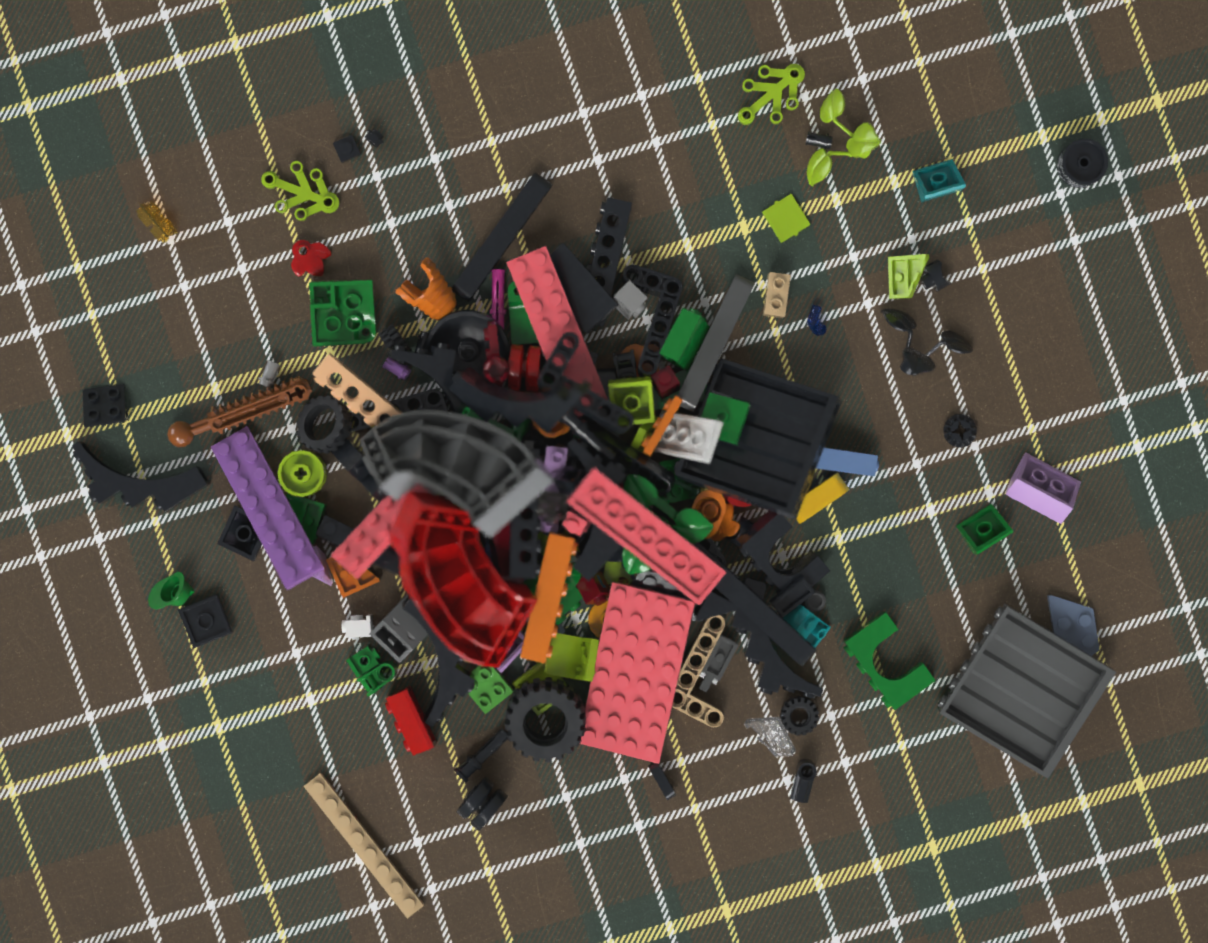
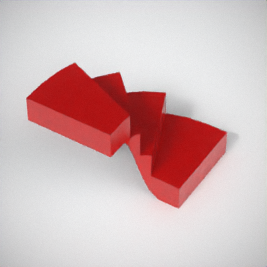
[389,490,538,668]

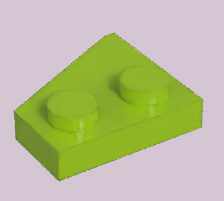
[888,254,929,299]

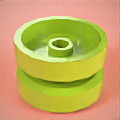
[278,450,328,497]

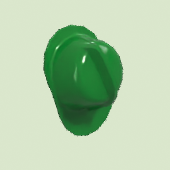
[148,572,194,610]

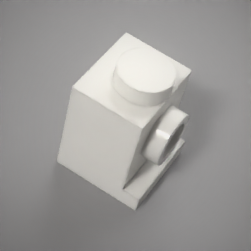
[342,614,373,638]

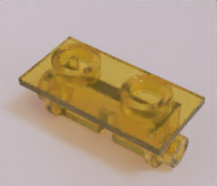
[136,201,178,244]

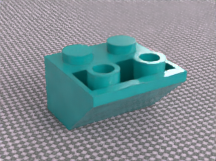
[783,604,831,648]

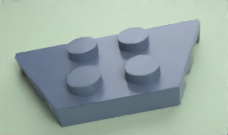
[1047,595,1100,656]

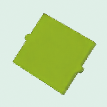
[762,194,811,243]

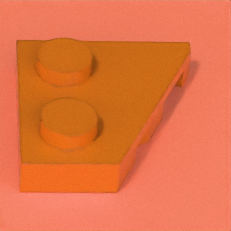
[326,557,380,598]

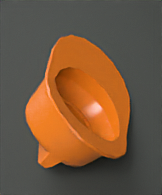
[691,490,726,540]

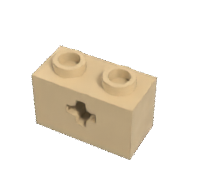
[762,272,791,318]

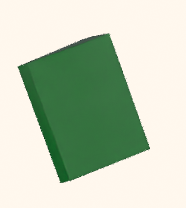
[956,504,1013,555]

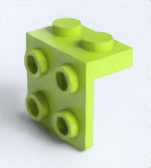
[544,633,599,682]

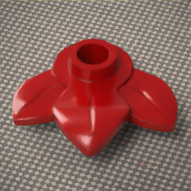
[291,240,331,277]

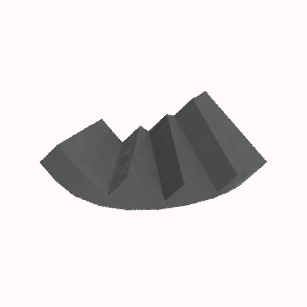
[359,410,554,538]

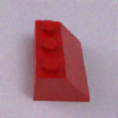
[385,686,437,755]

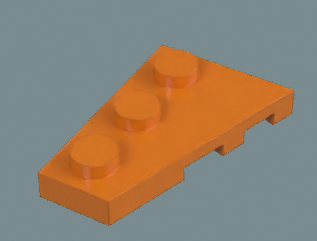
[642,396,683,458]

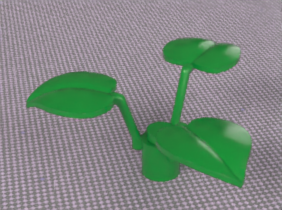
[622,474,714,575]

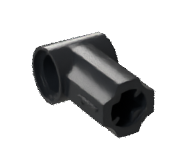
[790,759,817,803]

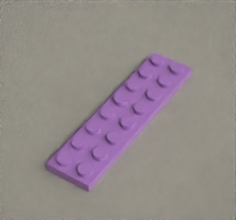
[211,426,325,590]

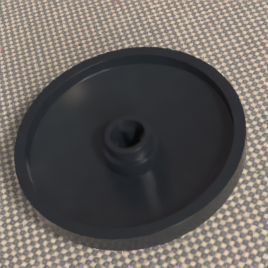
[425,310,510,383]

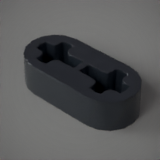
[648,763,676,800]

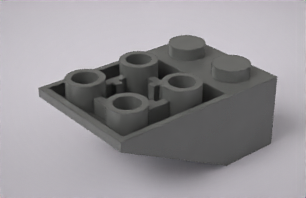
[369,594,428,663]

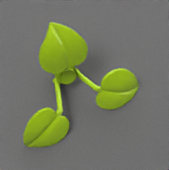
[807,88,882,187]

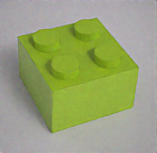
[608,376,655,426]

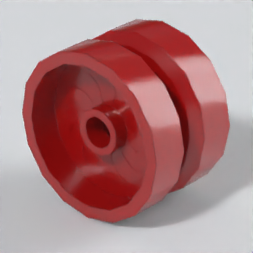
[508,344,542,392]

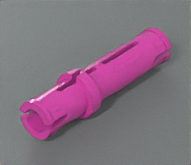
[490,269,506,330]

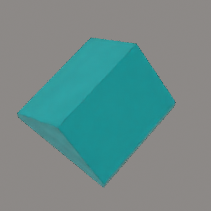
[912,159,966,203]

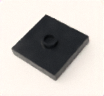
[178,594,234,649]

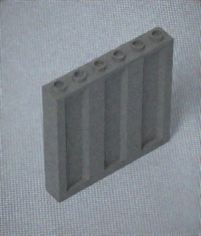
[937,603,1116,779]

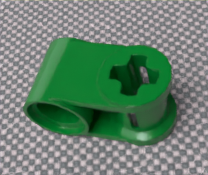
[356,661,398,697]

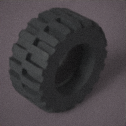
[505,677,586,762]

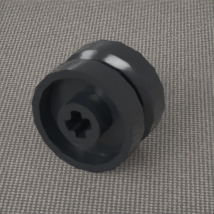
[1056,139,1108,188]
[456,776,508,831]

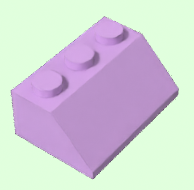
[1006,453,1081,524]

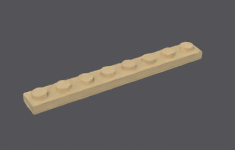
[304,773,424,919]

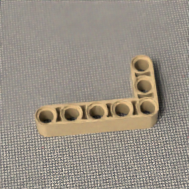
[672,615,725,728]

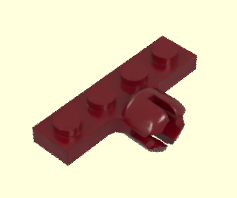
[484,321,509,387]

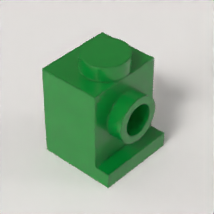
[346,645,381,678]

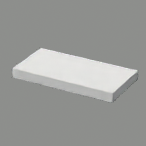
[653,410,723,464]

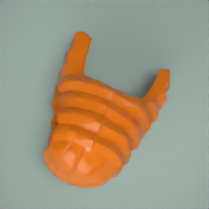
[396,257,456,320]

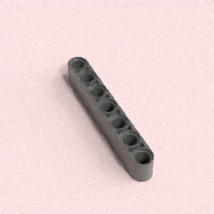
[677,274,755,412]

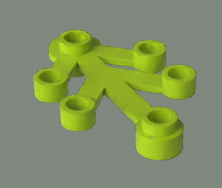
[738,64,805,125]
[261,161,339,221]

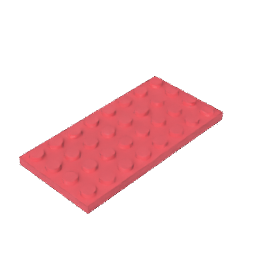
[580,581,695,764]

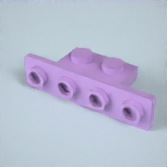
[538,446,568,532]

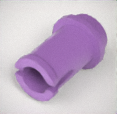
[383,357,411,380]

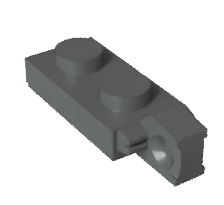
[698,635,739,692]

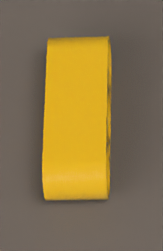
[796,472,850,524]

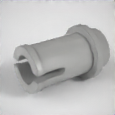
[258,360,280,388]

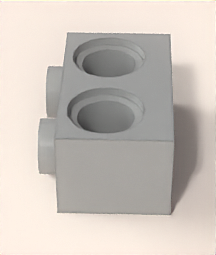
[613,281,647,320]

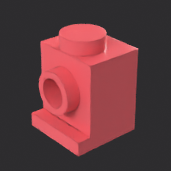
[562,507,592,536]

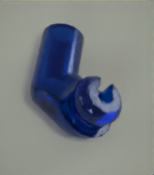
[807,305,827,336]

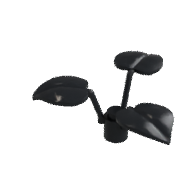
[881,309,973,376]

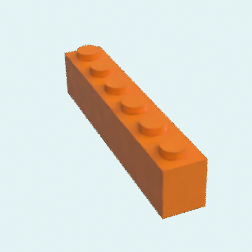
[520,531,578,663]

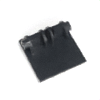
[83,384,129,428]

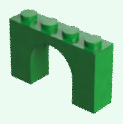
[843,611,936,710]

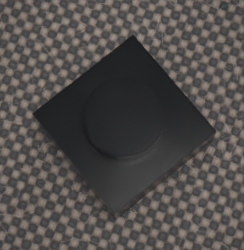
[333,135,361,163]

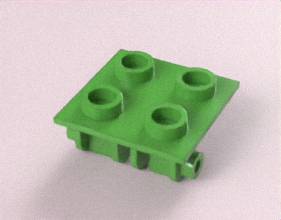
[468,665,514,714]

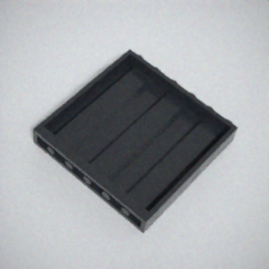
[674,358,842,520]

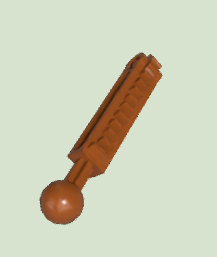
[167,376,312,447]

